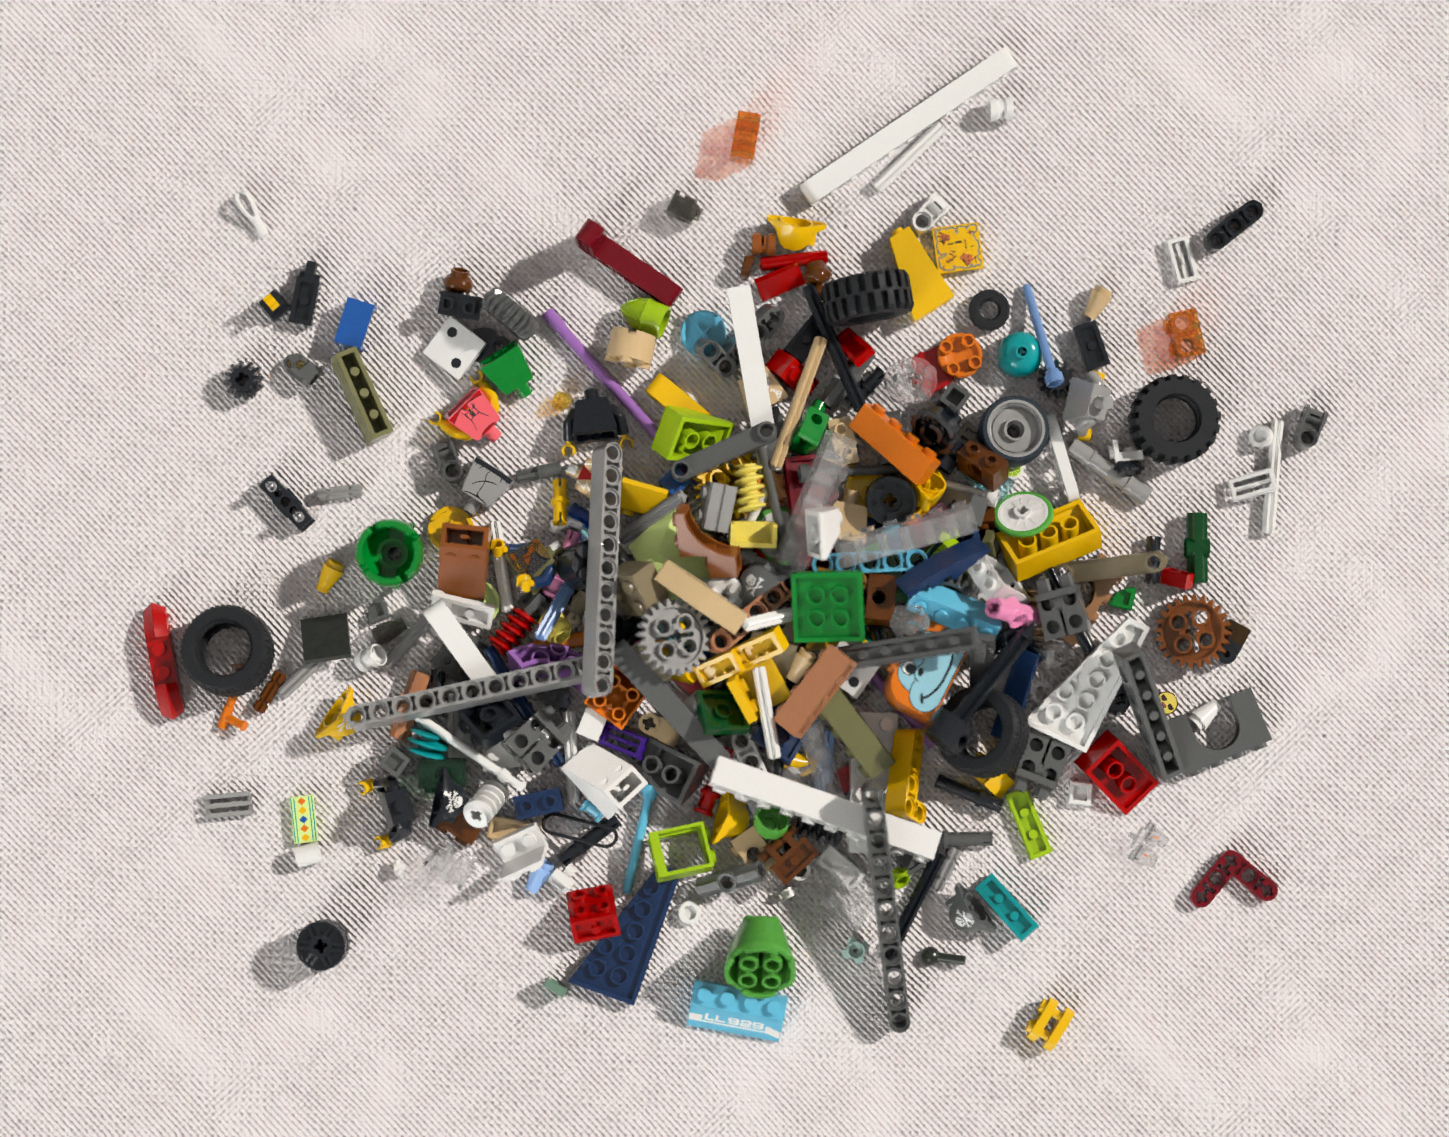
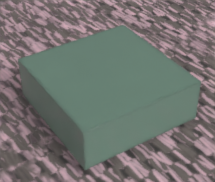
[543,977,568,998]

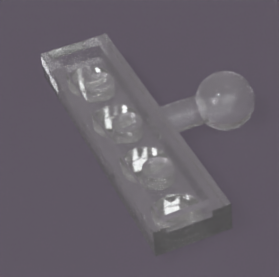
[782,717,845,799]

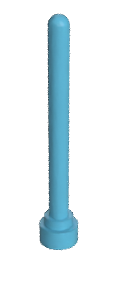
[622,783,659,894]

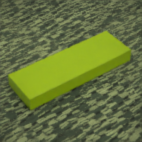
[1004,789,1053,860]

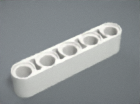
[422,599,502,691]

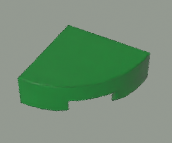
[1108,588,1137,611]

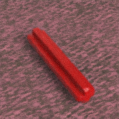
[760,250,828,271]

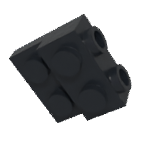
[457,687,522,752]

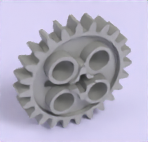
[636,599,711,676]

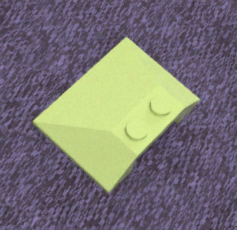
[628,509,742,600]

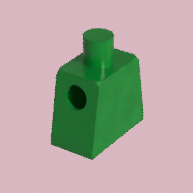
[479,339,533,399]
[789,400,830,456]

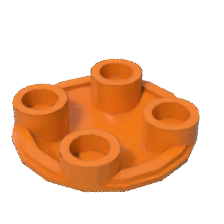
[937,333,983,378]

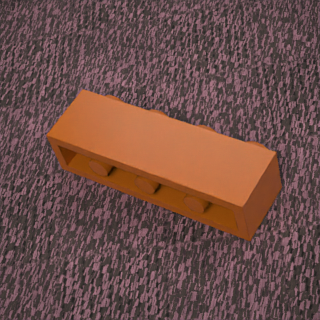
[849,403,941,485]

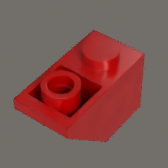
[765,348,819,396]

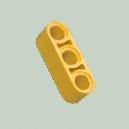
[644,373,710,415]

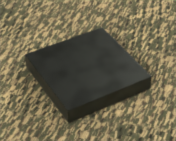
[301,613,352,665]

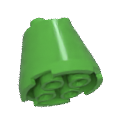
[724,915,796,998]

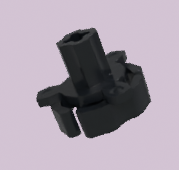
[911,404,961,457]

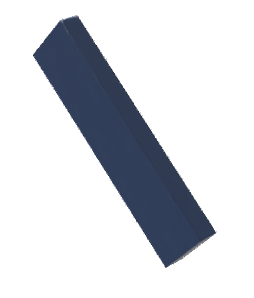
[991,649,1041,738]

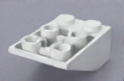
[560,742,648,820]

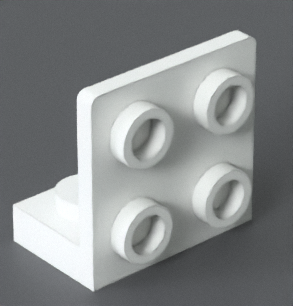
[493,822,548,882]

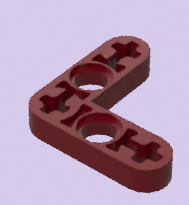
[1189,850,1278,908]

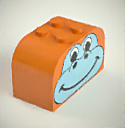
[883,620,967,725]

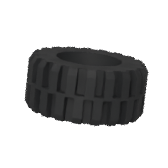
[821,269,914,326]
[1128,374,1221,465]

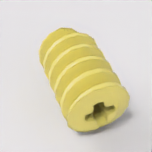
[733,463,766,513]

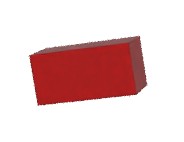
[1160,567,1194,590]

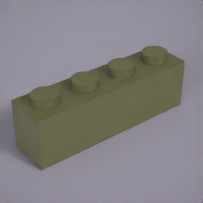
[330,346,394,445]
[819,688,896,780]

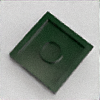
[694,690,750,735]

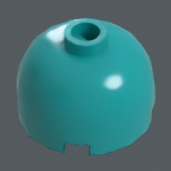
[996,331,1043,378]

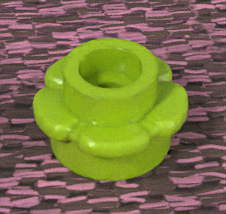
[892,867,910,889]

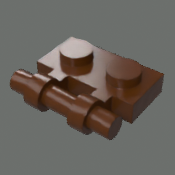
[758,824,820,885]

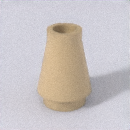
[1083,284,1113,320]
[786,647,817,684]

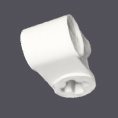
[910,191,952,236]

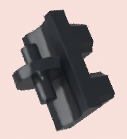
[438,290,483,321]

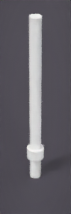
[407,708,527,793]

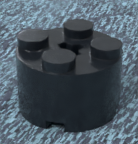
[557,540,604,591]

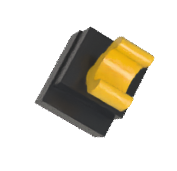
[259,290,291,322]

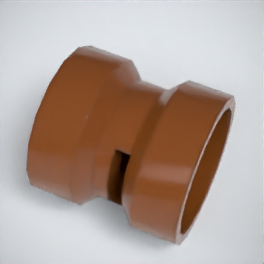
[752,232,776,256]

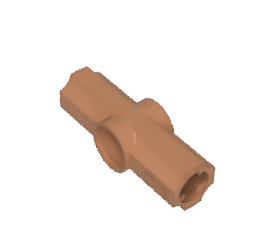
[389,669,431,742]

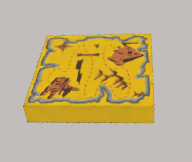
[931,222,984,275]

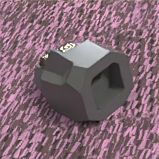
[283,353,323,389]

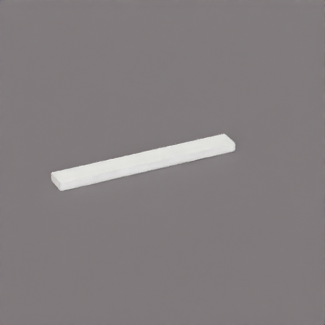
[727,285,782,473]

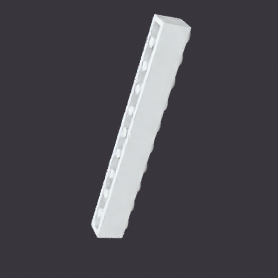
[708,756,942,864]

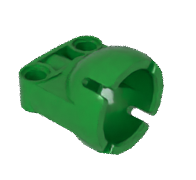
[355,519,424,590]

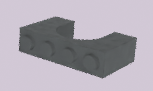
[1168,687,1272,777]

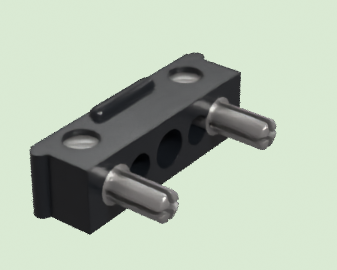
[259,473,315,533]

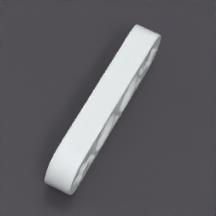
[1046,413,1080,502]

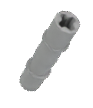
[1066,438,1153,505]

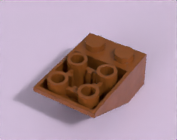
[438,523,492,600]

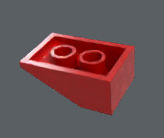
[1074,730,1159,815]

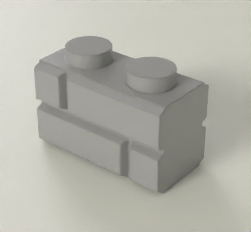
[695,481,738,533]

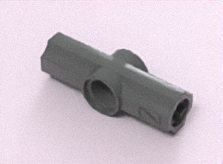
[818,354,876,412]
[695,860,766,898]

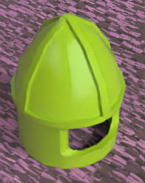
[620,298,671,340]

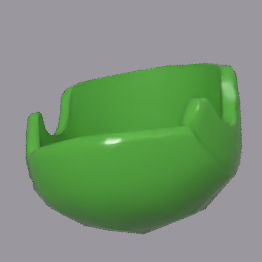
[753,807,789,840]

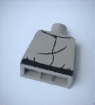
[461,456,515,515]

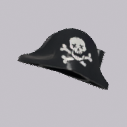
[429,766,468,828]

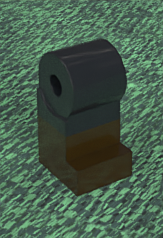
[1215,619,1251,664]

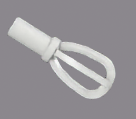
[235,190,269,238]

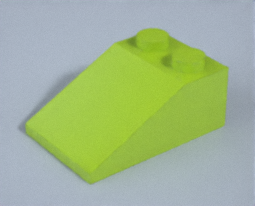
[651,405,735,461]

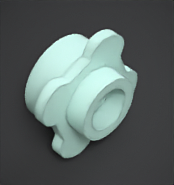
[842,937,869,964]

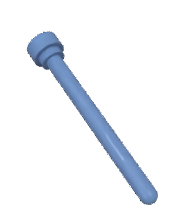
[1022,284,1065,388]

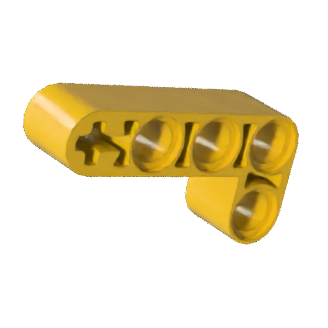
[885,728,927,824]

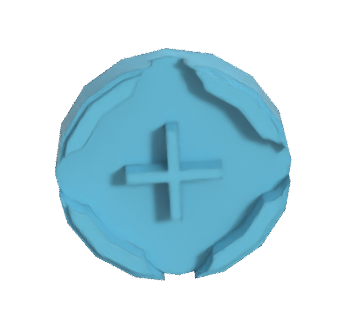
[680,310,727,356]

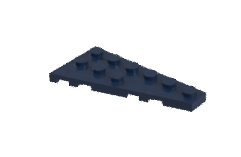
[568,866,679,1006]

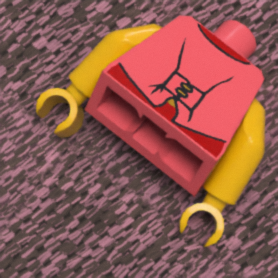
[429,370,502,443]

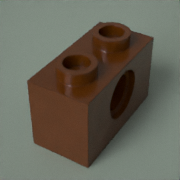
[957,438,1008,492]
[863,573,897,627]

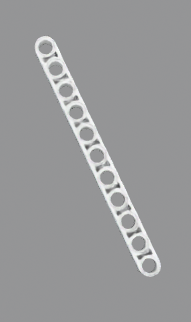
[799,47,1019,206]

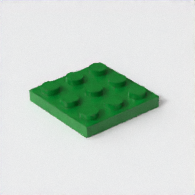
[791,570,865,643]

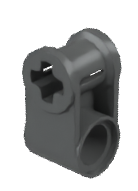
[1293,404,1329,451]
[430,437,464,484]

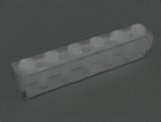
[773,430,857,571]
[834,501,979,569]

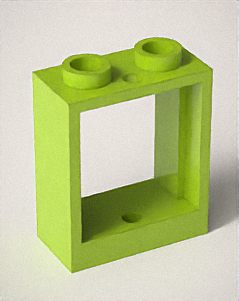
[647,821,717,883]

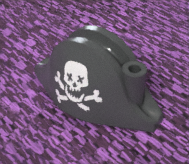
[740,561,791,608]
[945,882,997,933]

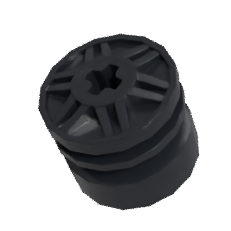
[865,474,917,526]
[296,919,350,971]

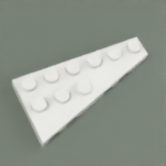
[1026,617,1150,753]

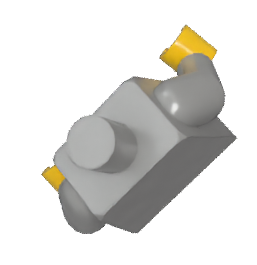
[1062,370,1114,442]

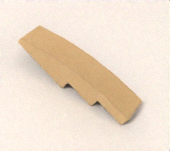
[654,559,748,634]

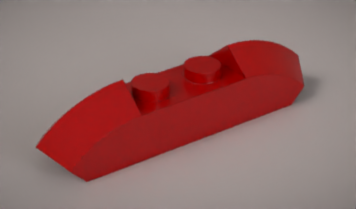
[143,603,185,719]

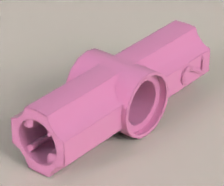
[985,597,1041,628]

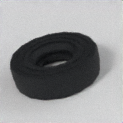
[968,289,1010,331]

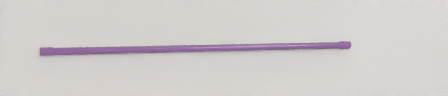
[542,308,934,749]

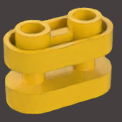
[1025,997,1075,1052]

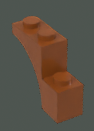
[672,504,742,578]

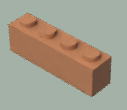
[773,644,858,739]

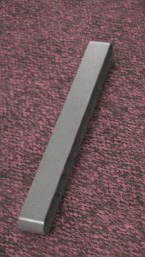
[582,442,623,698]
[345,656,583,731]

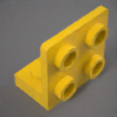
[727,657,790,724]

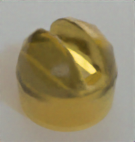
[552,391,571,411]

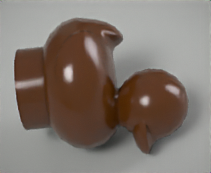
[804,260,832,301]
[439,267,473,295]

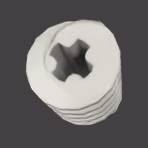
[463,779,509,828]

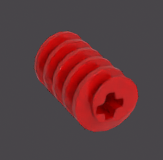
[487,607,538,657]

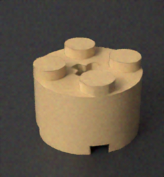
[605,327,657,370]

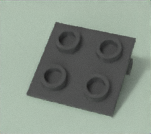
[430,627,488,683]

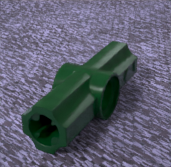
[1184,513,1210,583]

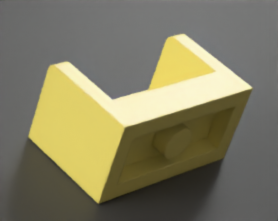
[726,520,777,548]

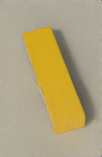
[693,625,789,688]

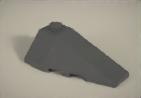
[613,725,709,806]

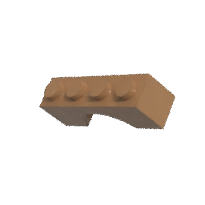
[1058,553,1123,647]

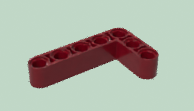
[575,218,683,307]

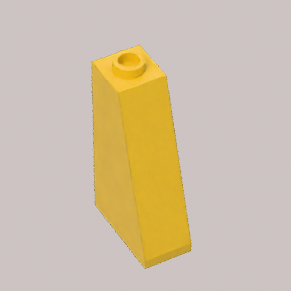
[888,226,954,324]

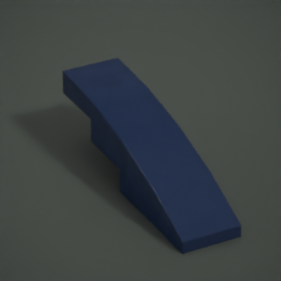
[895,536,990,599]

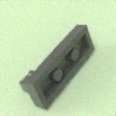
[970,633,996,686]

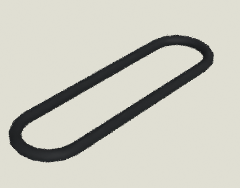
[541,812,618,848]

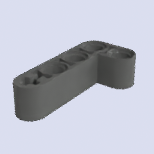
[694,304,785,378]

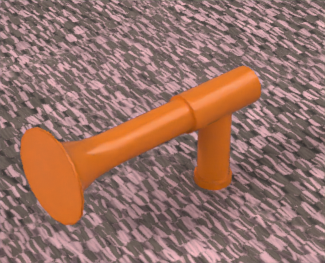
[217,664,248,731]

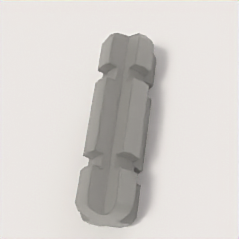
[317,484,363,501]
[931,847,961,891]

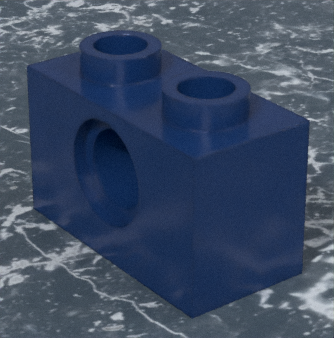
[513,787,565,820]

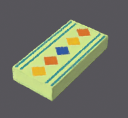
[289,795,319,844]

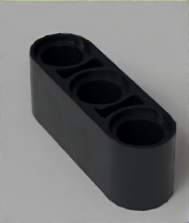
[1203,200,1264,253]

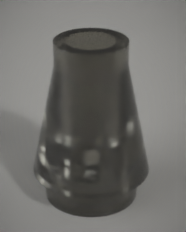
[371,617,407,646]

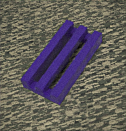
[598,722,650,760]

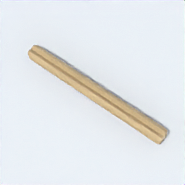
[770,336,827,469]

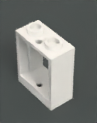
[967,554,1032,605]

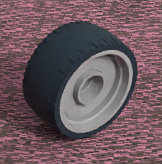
[978,395,1049,467]

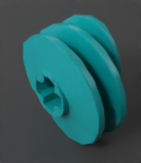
[408,728,449,760]

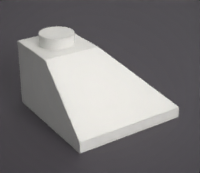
[805,506,843,560]

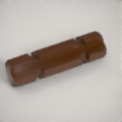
[253,670,286,714]

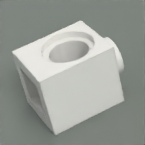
[576,707,607,742]

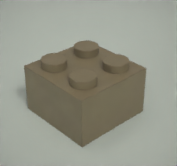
[616,561,672,616]

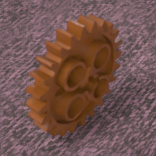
[1154,594,1232,670]

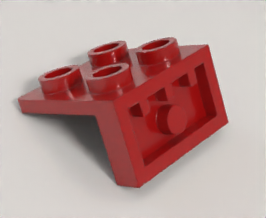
[566,884,621,944]

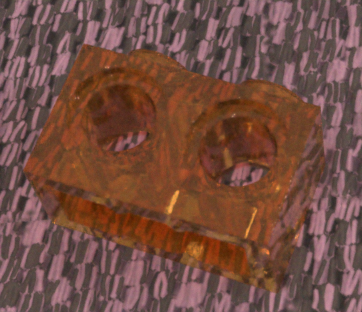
[730,110,761,165]
[1163,308,1206,362]

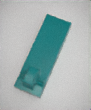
[975,873,1039,942]

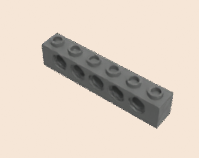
[1112,641,1185,781]

